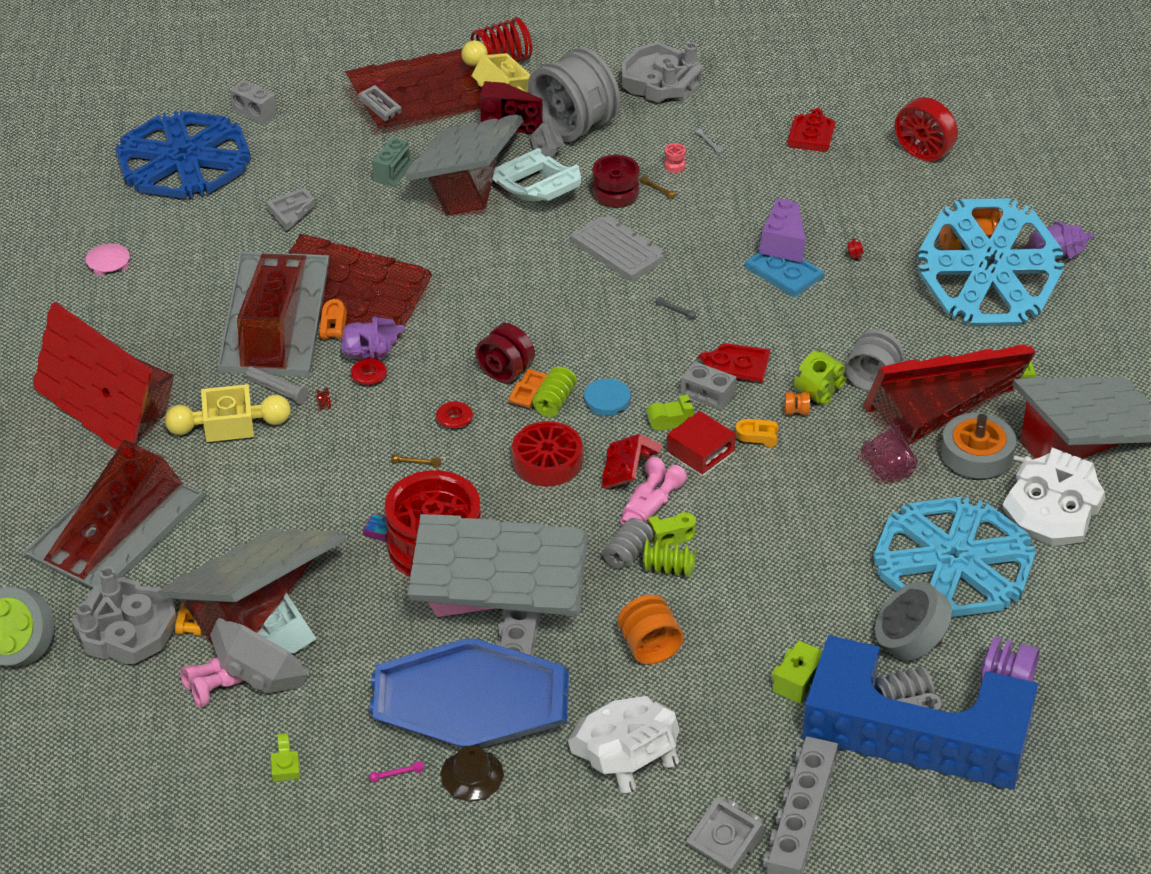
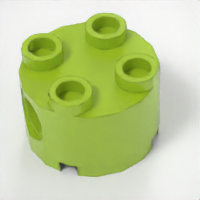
[794,349,847,406]

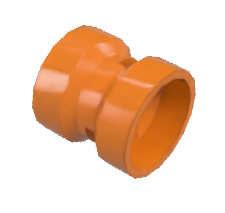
[785,392,810,416]

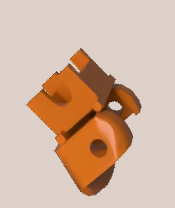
[939,208,1003,250]

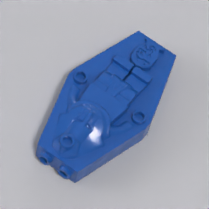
[370,639,569,748]

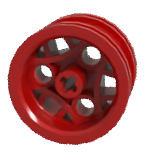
[385,470,481,577]

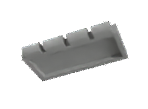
[570,215,666,282]

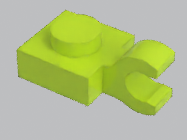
[271,733,300,782]

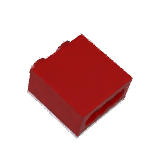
[667,411,736,476]

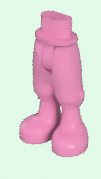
[620,457,687,525]
[180,657,244,708]

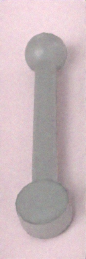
[695,128,723,155]

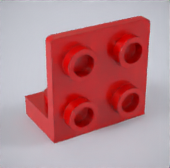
[602,434,662,489]

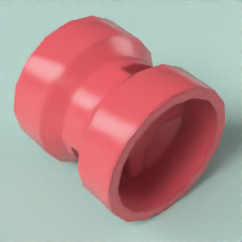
[664,143,686,173]

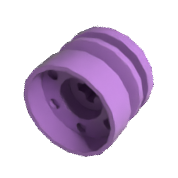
[980,636,1040,687]

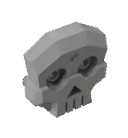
[622,41,703,103]
[72,566,176,664]

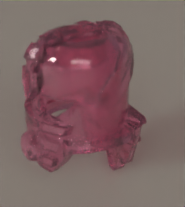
[860,420,918,482]

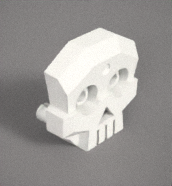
[1003,448,1106,546]
[568,696,680,793]

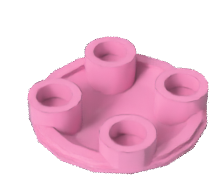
[86,243,130,276]

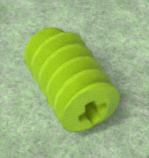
[532,366,577,417]
[643,539,697,577]

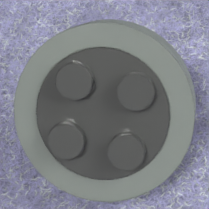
[875,581,952,660]

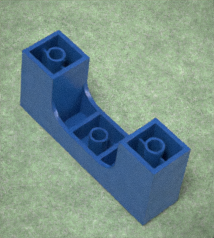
[802,635,1038,790]

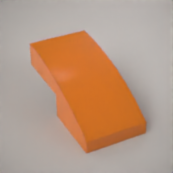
[508,369,548,408]

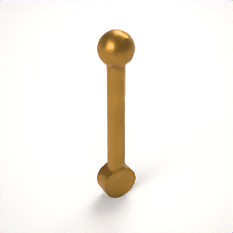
[640,176,676,199]
[391,454,441,467]

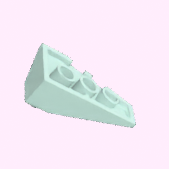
[251,579,316,653]

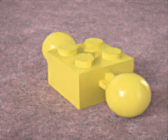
[461,40,531,92]
[164,384,291,442]

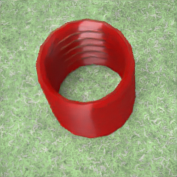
[470,17,533,63]

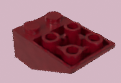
[480,81,543,134]

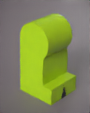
[646,394,694,431]
[647,512,696,548]

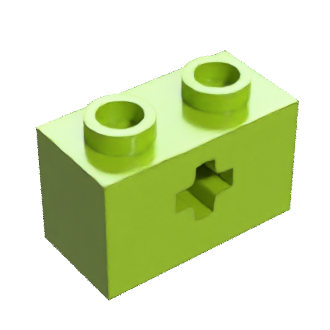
[771,640,823,704]

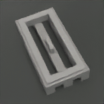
[359,85,401,121]

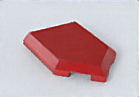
[787,108,836,152]
[698,343,770,383]

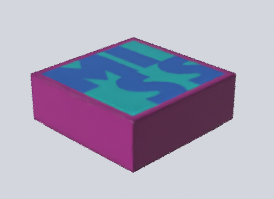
[363,513,388,542]

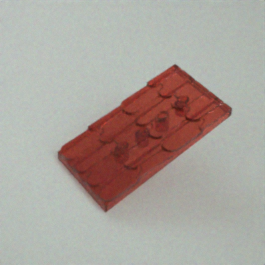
[345,48,482,128]
[288,234,432,344]

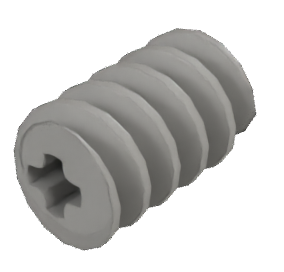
[603,518,654,569]
[875,666,935,700]

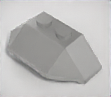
[210,618,310,693]

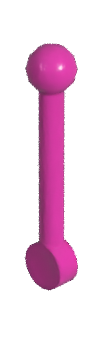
[369,761,424,782]

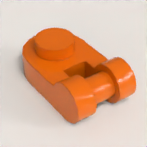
[320,299,347,340]

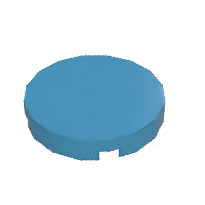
[584,379,631,416]

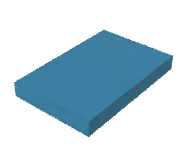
[745,253,824,298]

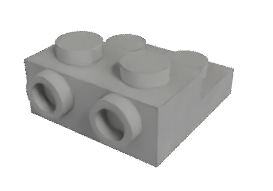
[686,797,766,873]

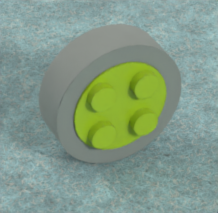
[0,587,54,666]

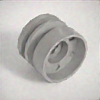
[845,329,904,392]

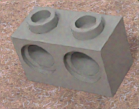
[230,80,277,125]
[681,361,736,410]

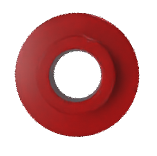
[847,238,864,260]

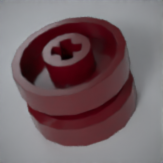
[592,154,640,207]
[475,323,535,383]

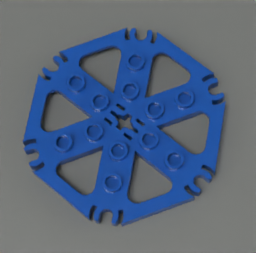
[115,110,251,199]

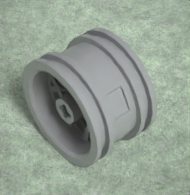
[528,47,620,142]

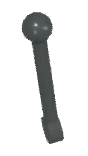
[656,297,696,319]

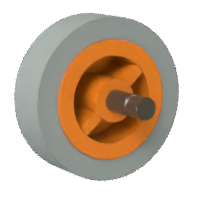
[941,413,1016,478]

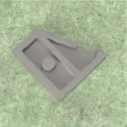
[266,187,315,230]

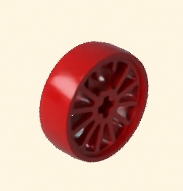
[894,97,958,161]
[511,421,584,487]

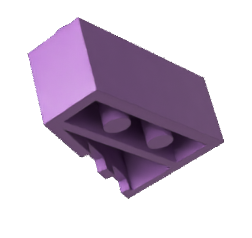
[759,198,806,263]

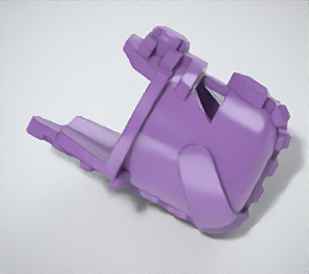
[1026,221,1094,260]
[341,316,405,359]

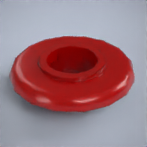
[350,358,387,385]
[436,401,473,428]

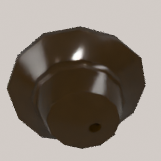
[440,745,504,802]

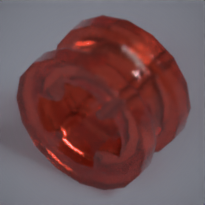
[316,388,331,410]

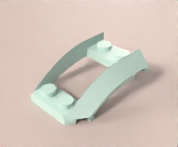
[487,148,581,202]

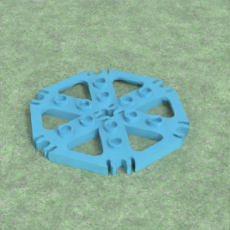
[917,198,1064,326]
[873,496,1036,617]

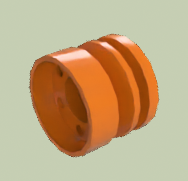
[617,595,684,664]

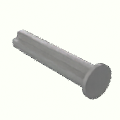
[245,366,308,404]

